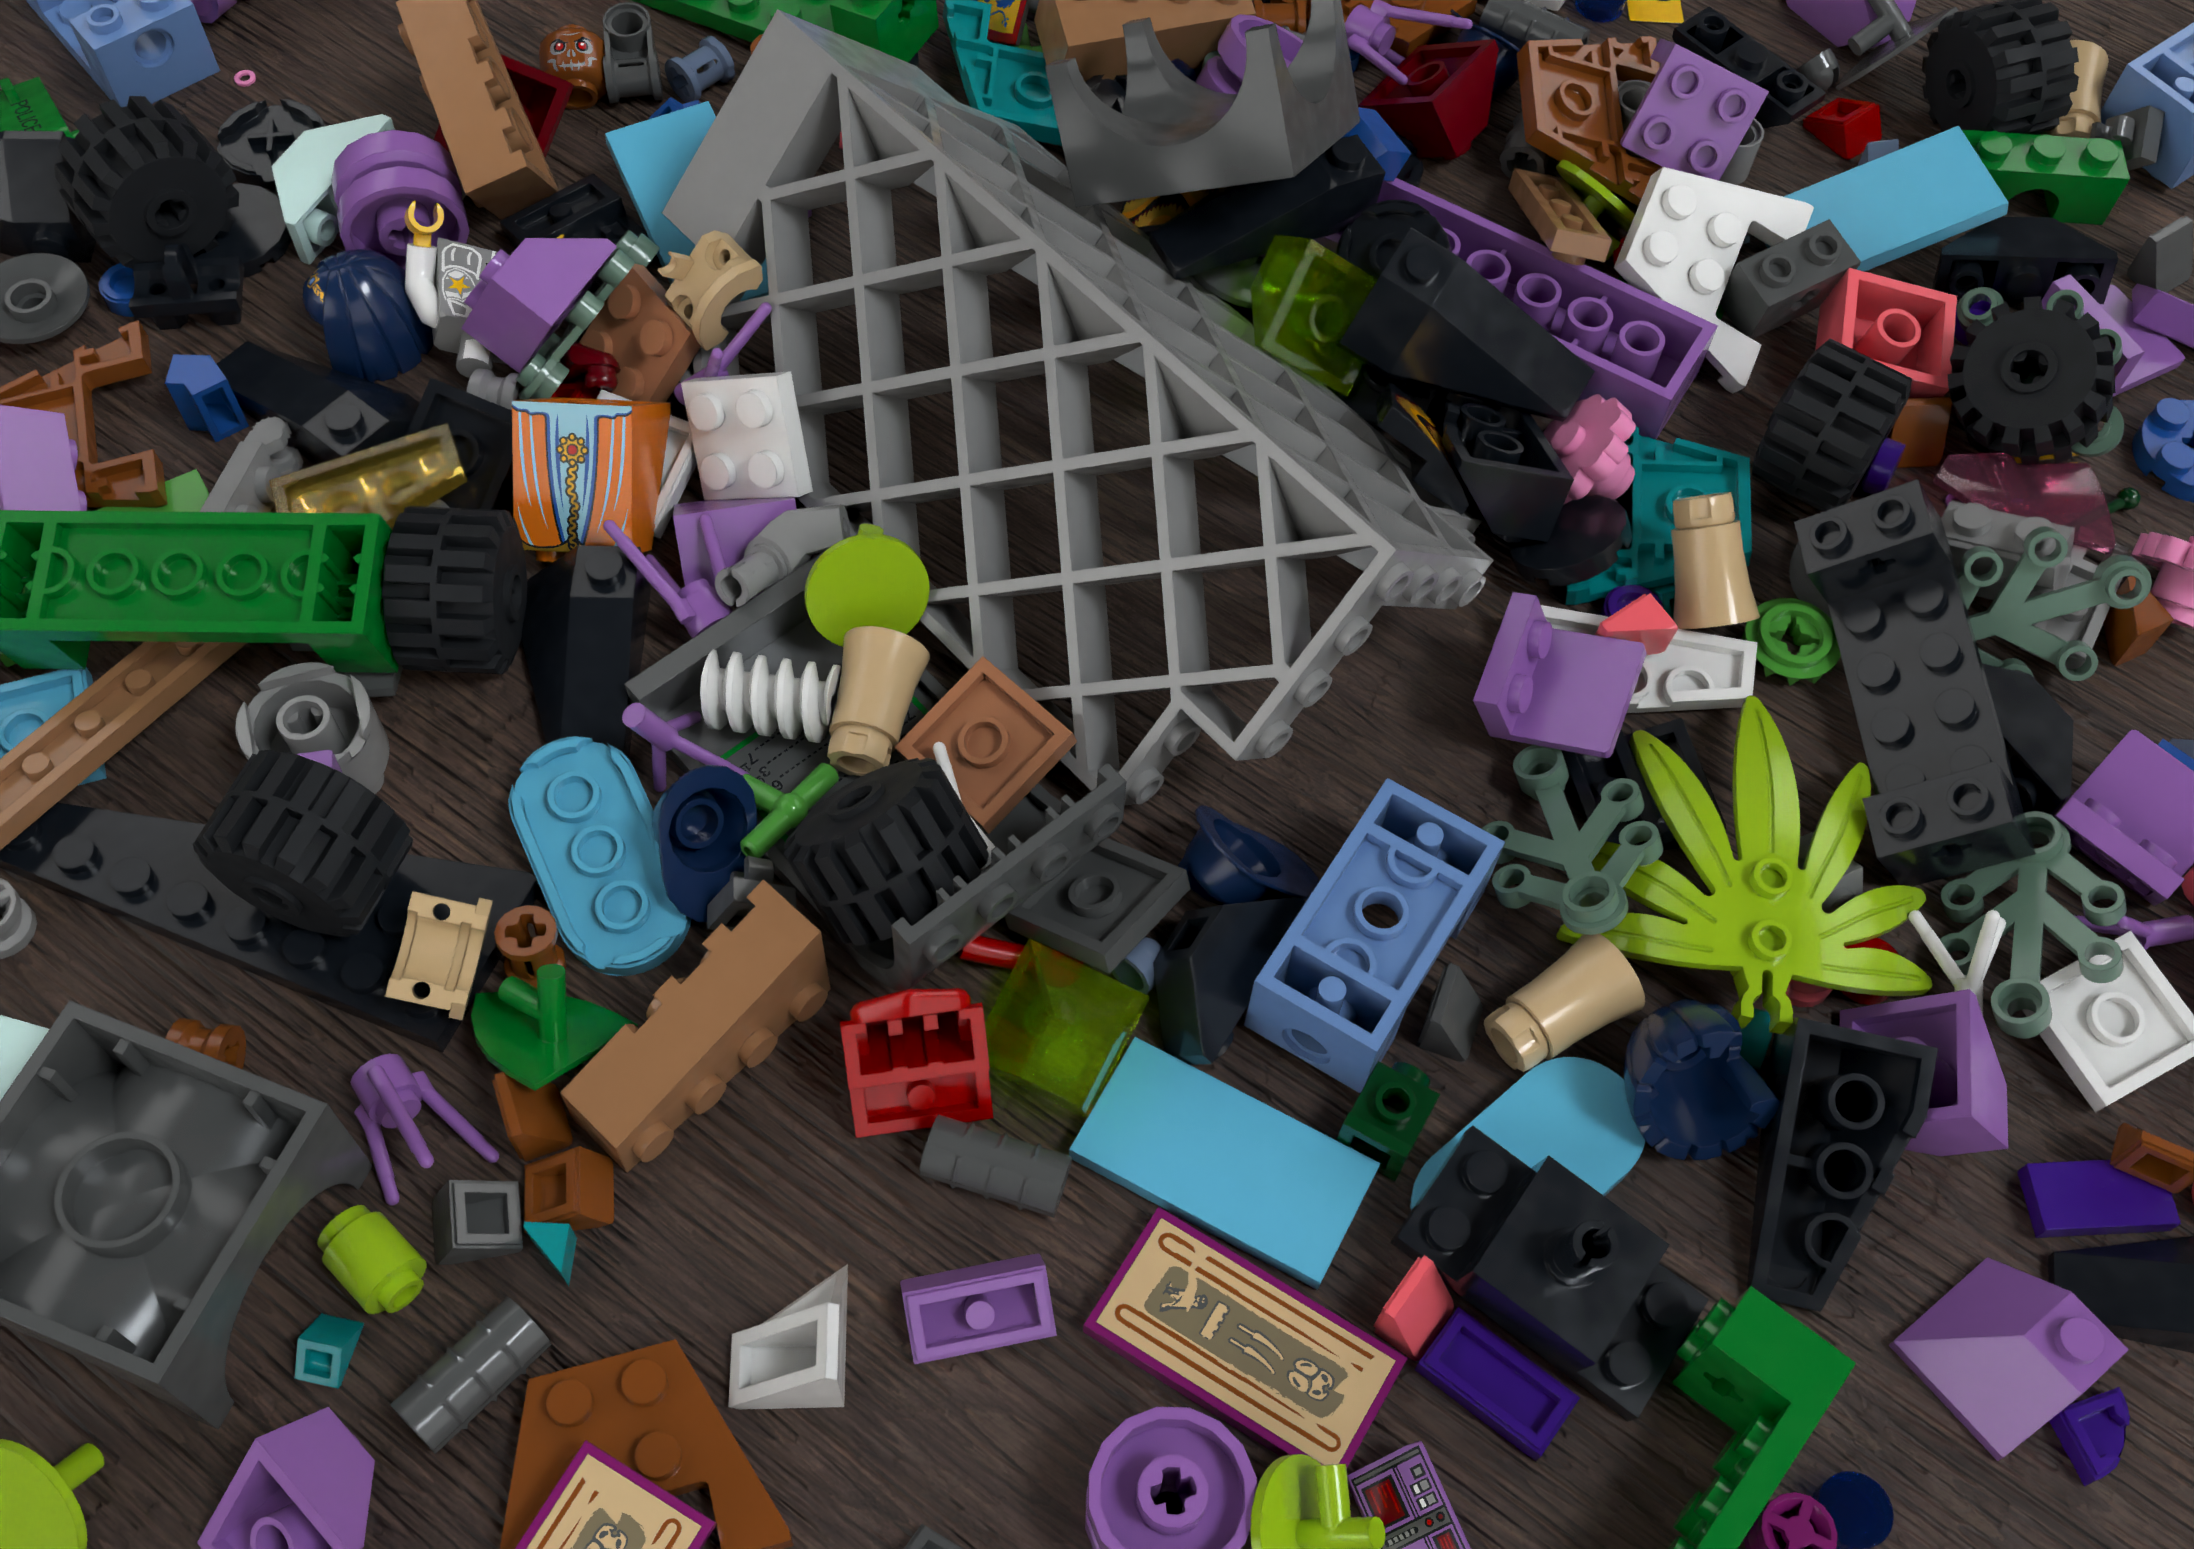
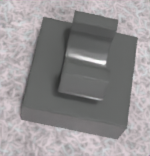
[2090,105,2165,171]
[707,856,796,931]

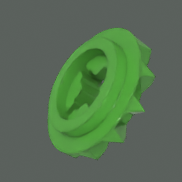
[1741,598,1841,686]

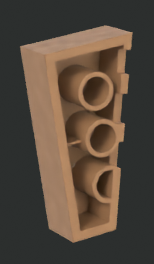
[396,0,559,219]
[1034,0,1256,82]
[560,879,831,1173]

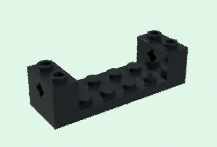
[1794,479,2036,887]

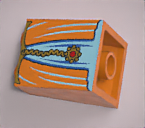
[512,397,671,562]

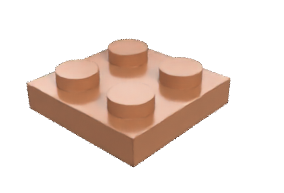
[579,264,701,402]
[894,656,1077,835]

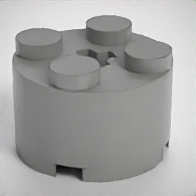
[235,662,390,794]

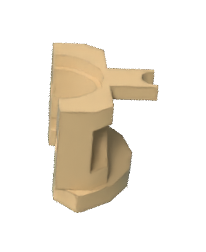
[657,230,763,351]
[385,891,493,1020]

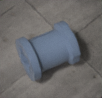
[665,36,735,103]

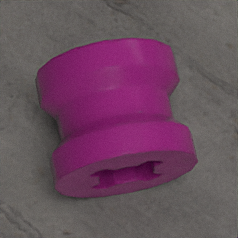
[1743,1492,1838,1549]

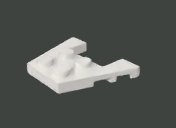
[1614,167,1814,394]

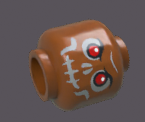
[539,24,607,110]

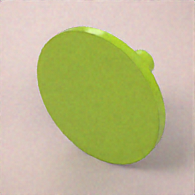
[1556,160,1635,261]
[804,523,930,647]
[0,1439,105,1549]
[1250,1454,1385,1549]

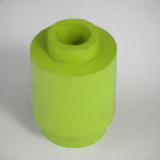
[317,1205,427,1314]

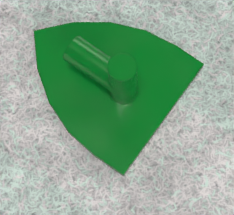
[471,964,638,1091]

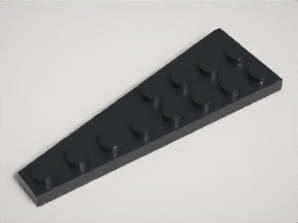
[0,803,542,1053]

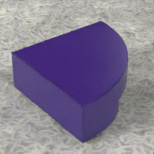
[2049,1387,2130,1486]

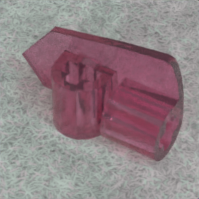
[1933,453,2116,555]

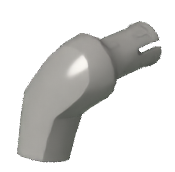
[715,504,850,607]

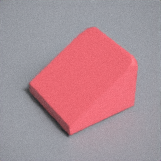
[1595,593,1678,655]
[1374,1255,1454,1361]

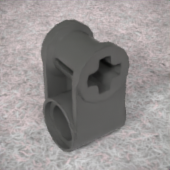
[603,2,663,104]

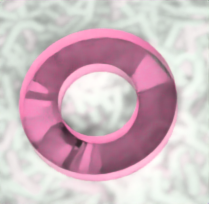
[234,70,256,87]

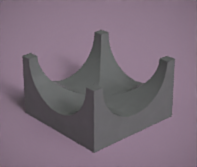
[1045,0,1360,208]
[0,1000,373,1430]

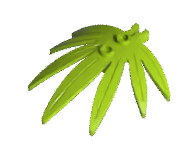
[1556,695,1932,1034]

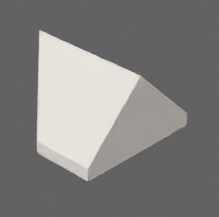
[728,1264,848,1410]

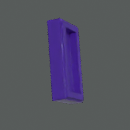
[2017,1160,2181,1238]
[1414,1307,1580,1462]

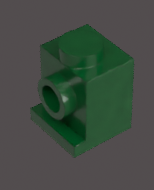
[1337,1061,1440,1181]

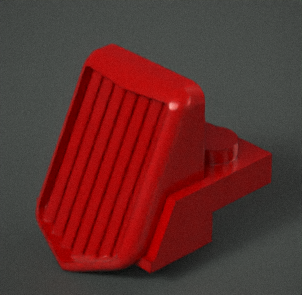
[840,988,994,1138]

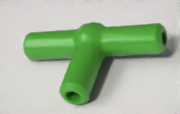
[740,763,839,858]

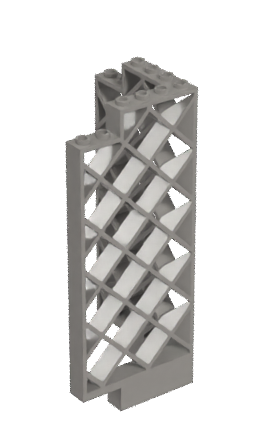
[662,9,1494,805]

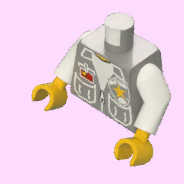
[404,200,564,378]

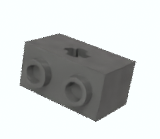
[1719,219,1861,339]

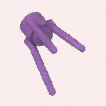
[1345,0,1473,86]
[603,514,733,638]
[350,1054,499,1206]

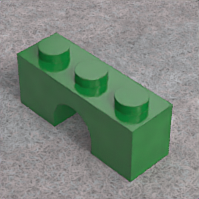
[1962,130,2130,225]

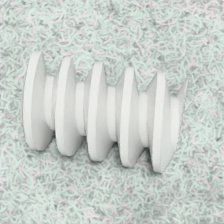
[700,649,841,743]

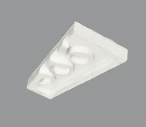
[1541,605,1758,713]

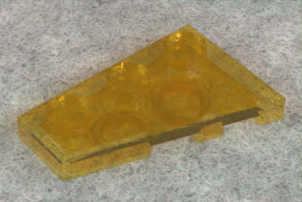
[269,423,468,528]

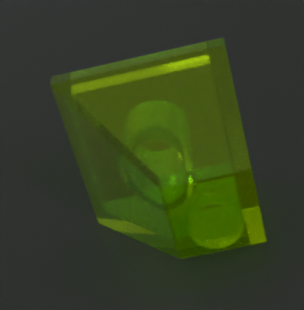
[1251,235,1378,396]
[985,939,1150,1119]

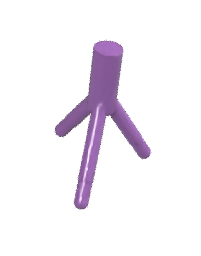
[674,302,772,405]
[622,703,750,792]
[2074,915,2194,950]

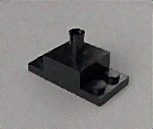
[1390,1125,1709,1421]

